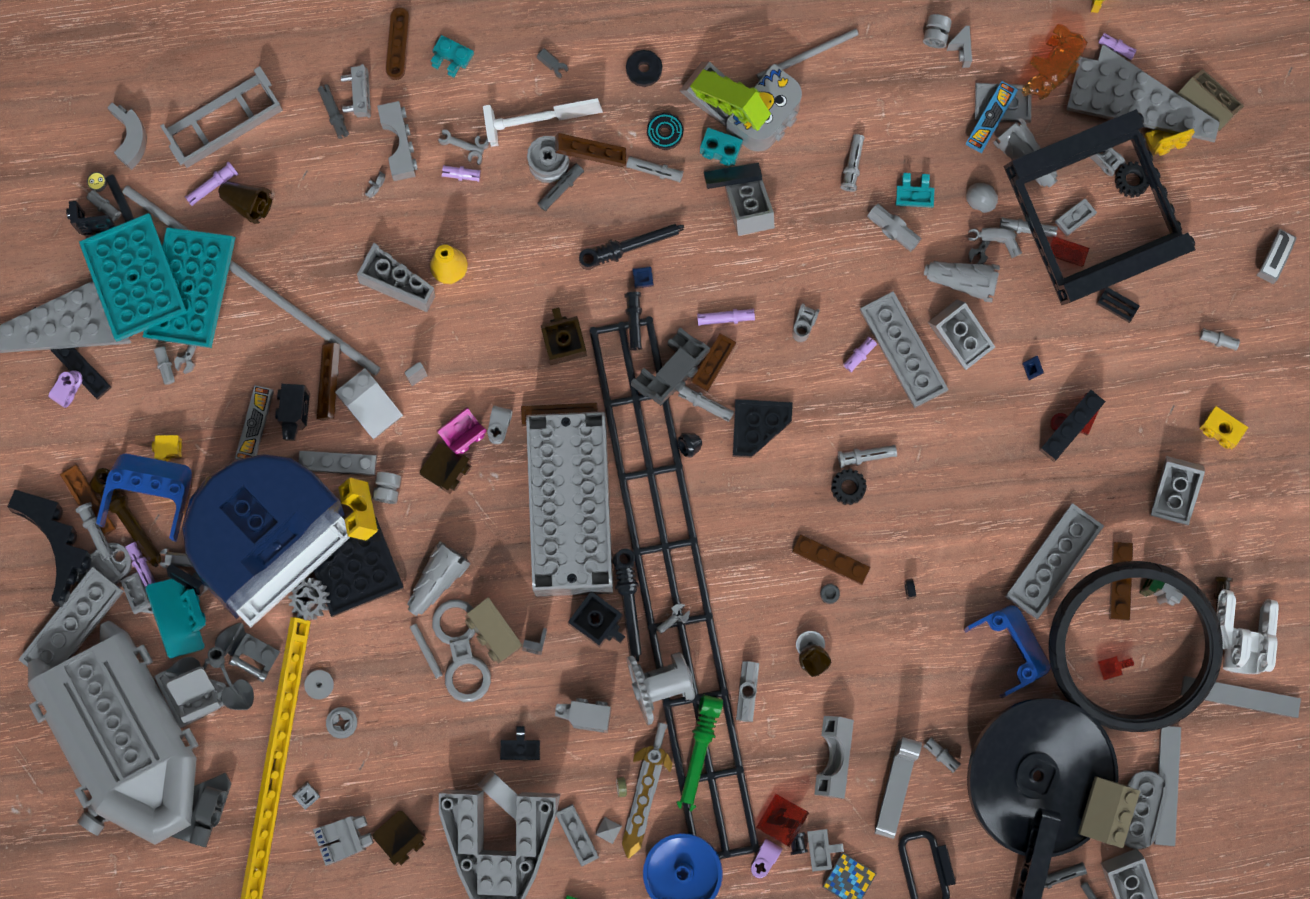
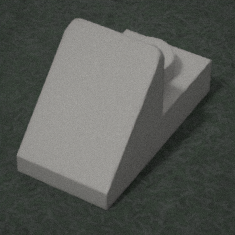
[947,26,972,68]

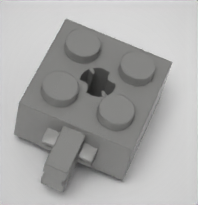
[555,698,611,733]

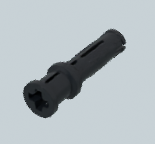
[624,292,642,351]

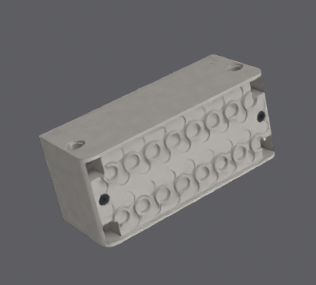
[526,412,613,597]

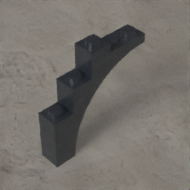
[7,490,92,607]

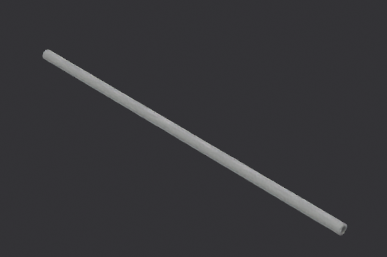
[122,185,381,376]

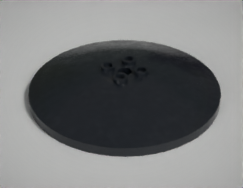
[967,698,1119,857]

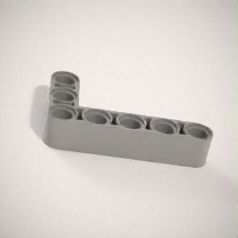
[874,737,922,839]

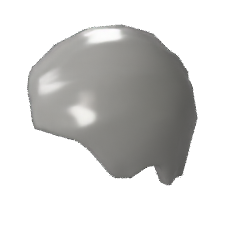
[966,183,998,213]

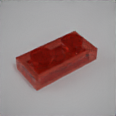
[1050,236,1090,267]

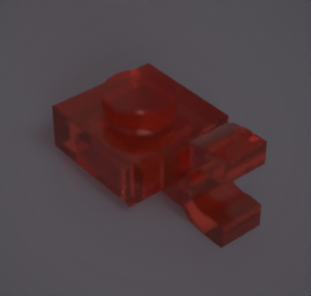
[1097,656,1134,681]

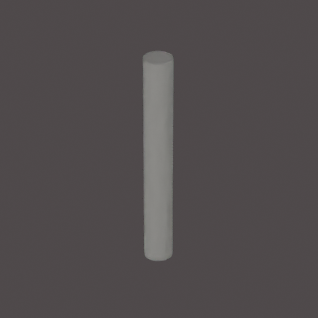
[410,624,443,679]

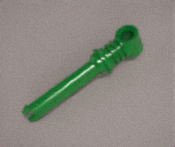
[676,695,723,811]

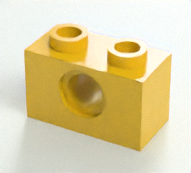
[1200,406,1249,450]

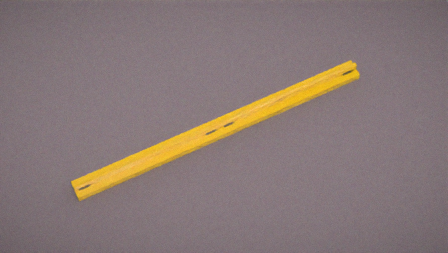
[240,617,311,899]

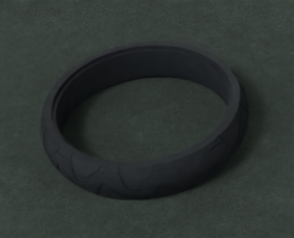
[1048,561,1223,732]

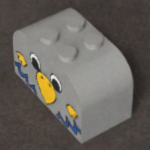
[726,64,802,152]

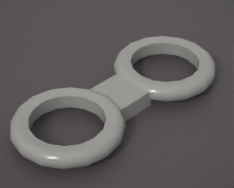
[432,600,491,702]

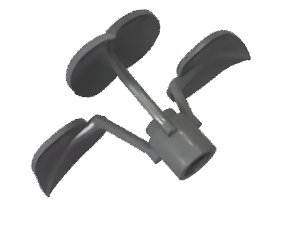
[165,623,254,710]

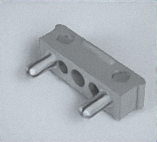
[340,64,371,118]

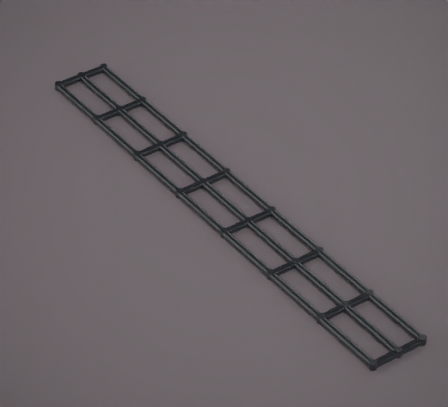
[590,316,760,860]

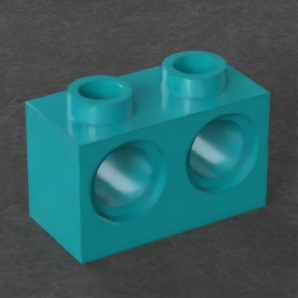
[700,128,743,166]

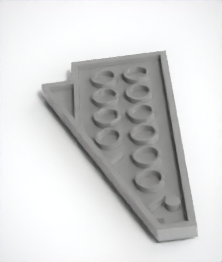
[1067,45,1220,142]
[0,281,132,353]

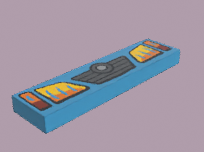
[965,81,1018,153]

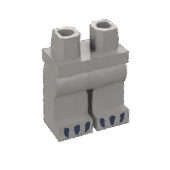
[313,816,374,866]

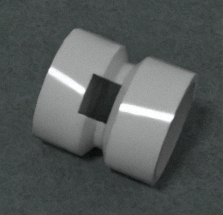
[923,14,952,48]
[372,472,402,504]
[77,805,109,836]

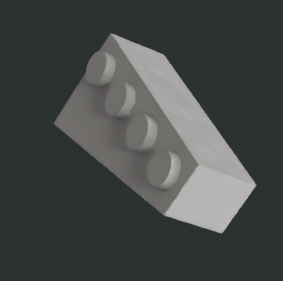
[357,243,435,312]

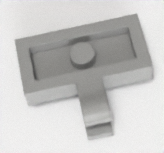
[807,829,844,872]

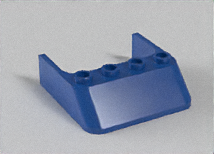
[96,454,192,542]

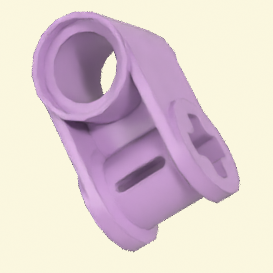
[49,370,83,408]
[751,839,783,878]

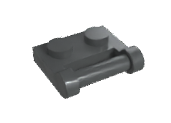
[228,632,280,682]

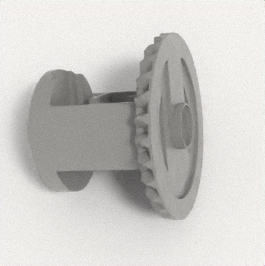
[626,652,695,725]

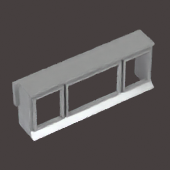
[160,66,283,168]

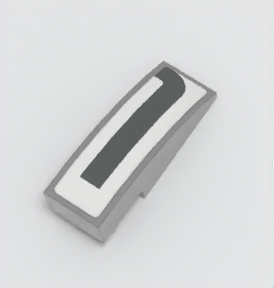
[1256,229,1297,284]

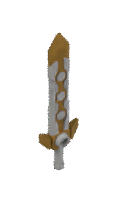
[622,722,673,858]

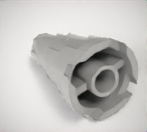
[993,118,1058,188]
[924,261,1000,303]
[407,541,471,616]

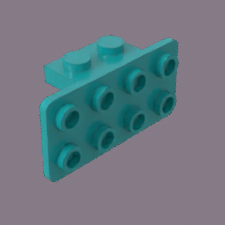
[145,579,206,658]

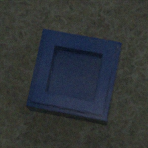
[633,267,654,289]

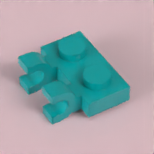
[431,35,474,78]
[896,173,935,208]

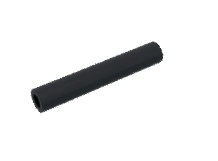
[106,174,134,222]

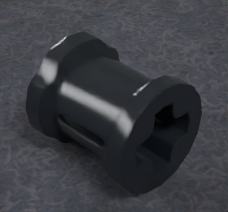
[787,833,808,855]

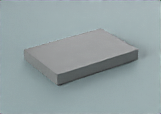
[974,83,1032,123]

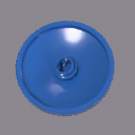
[643,833,723,899]

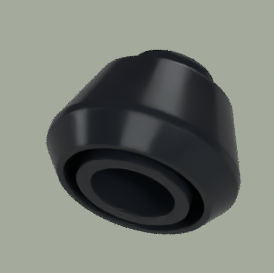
[678,433,702,458]

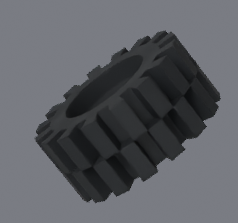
[1115,161,1149,198]
[831,469,867,505]

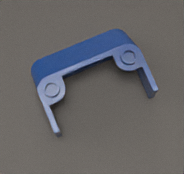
[964,605,1050,698]

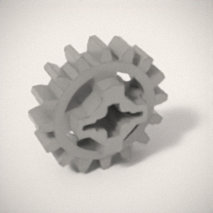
[288,578,330,620]

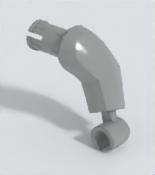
[968,227,1022,259]

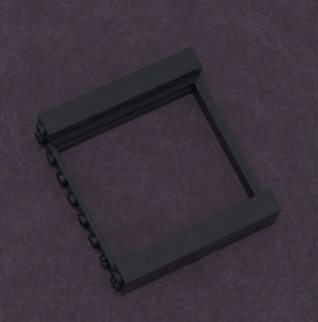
[1003,109,1196,306]

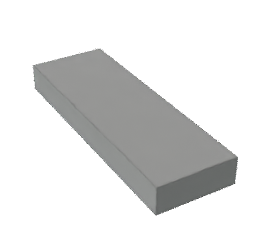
[556,804,599,867]

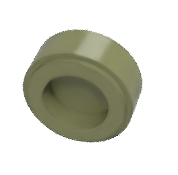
[616,777,627,797]

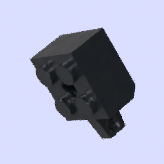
[275,383,310,441]
[568,592,625,648]

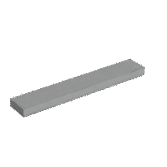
[1180,676,1301,718]
[1154,726,1181,846]

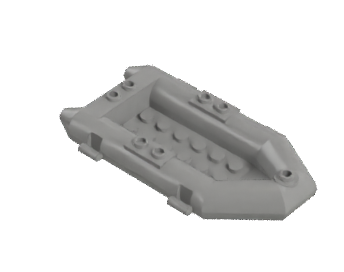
[28,621,199,845]

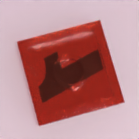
[756,794,809,847]

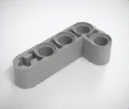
[477,770,518,820]

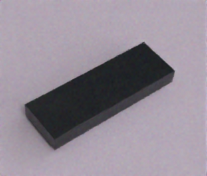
[704,163,762,189]

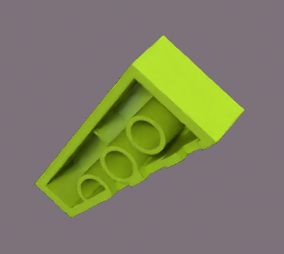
[690,69,771,131]

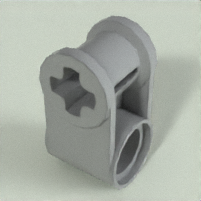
[1090,148,1125,176]
[792,303,820,342]
[487,406,513,445]

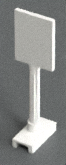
[483,98,603,147]

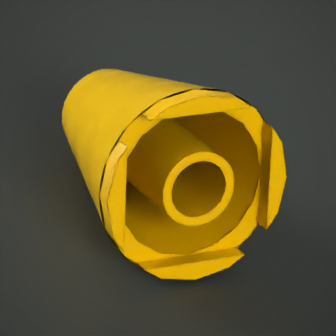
[430,245,468,284]

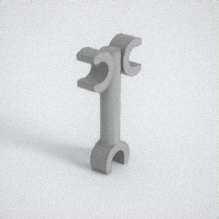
[438,130,489,165]

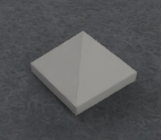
[595,817,622,844]

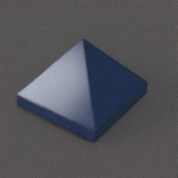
[1022,356,1044,380]

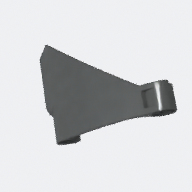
[171,773,232,848]

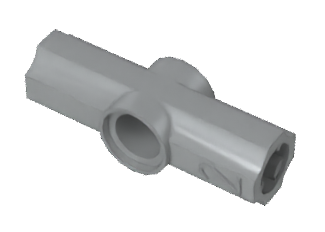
[867,204,922,252]
[736,661,759,722]

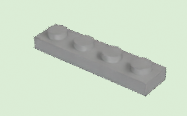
[299,451,377,475]

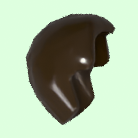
[799,644,832,677]

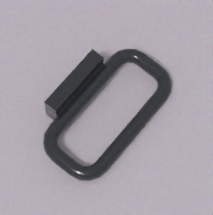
[898,830,956,899]

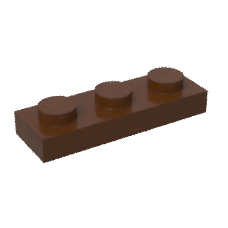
[691,333,737,392]

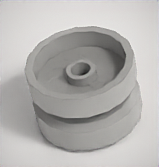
[527,136,569,183]

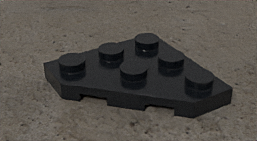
[732,399,793,458]

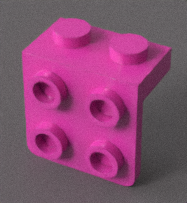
[436,407,487,454]

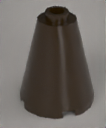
[218,181,273,224]

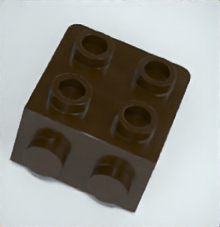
[420,443,472,494]
[372,811,427,866]

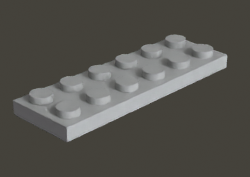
[860,291,949,408]
[1005,503,1104,619]
[18,567,124,668]

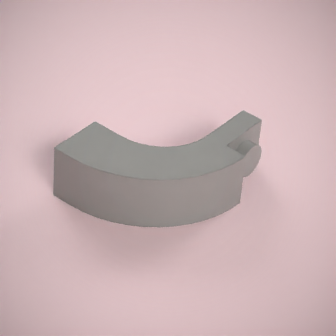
[107,103,147,170]

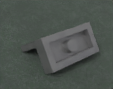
[522,628,547,655]

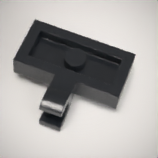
[500,726,540,760]

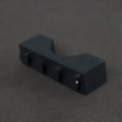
[1040,390,1106,462]

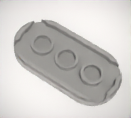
[1125,771,1167,849]

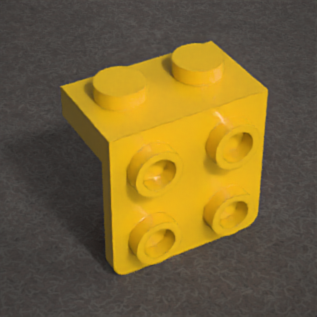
[1144,129,1195,156]

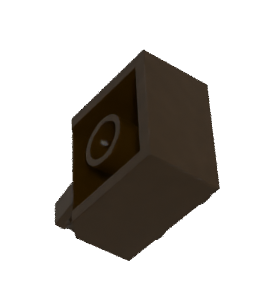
[540,307,587,365]

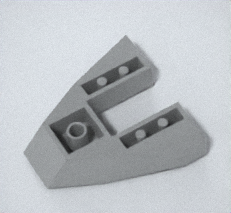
[439,789,561,899]

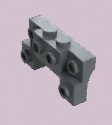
[631,328,710,406]

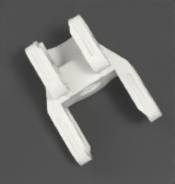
[1216,589,1279,674]

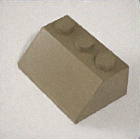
[1178,69,1244,131]
[465,597,523,664]
[1078,776,1140,848]

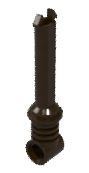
[90,468,162,568]

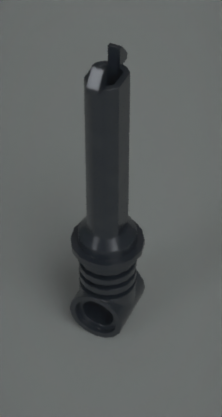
[579,224,684,270]
[613,548,642,662]

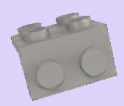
[166,667,220,723]

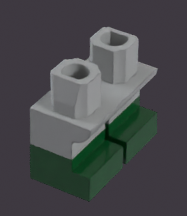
[1140,578,1184,606]

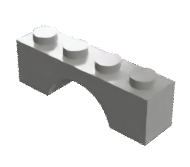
[377,101,418,181]
[814,716,854,799]

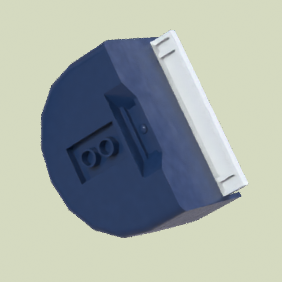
[182,454,350,628]

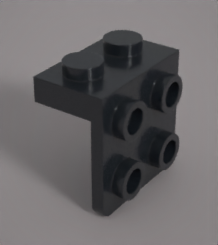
[66,201,116,236]

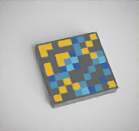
[822,853,877,899]

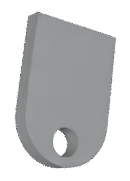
[76,543,132,584]

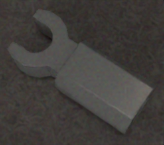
[537,48,568,79]

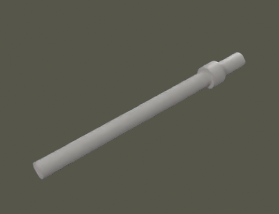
[756,28,859,81]

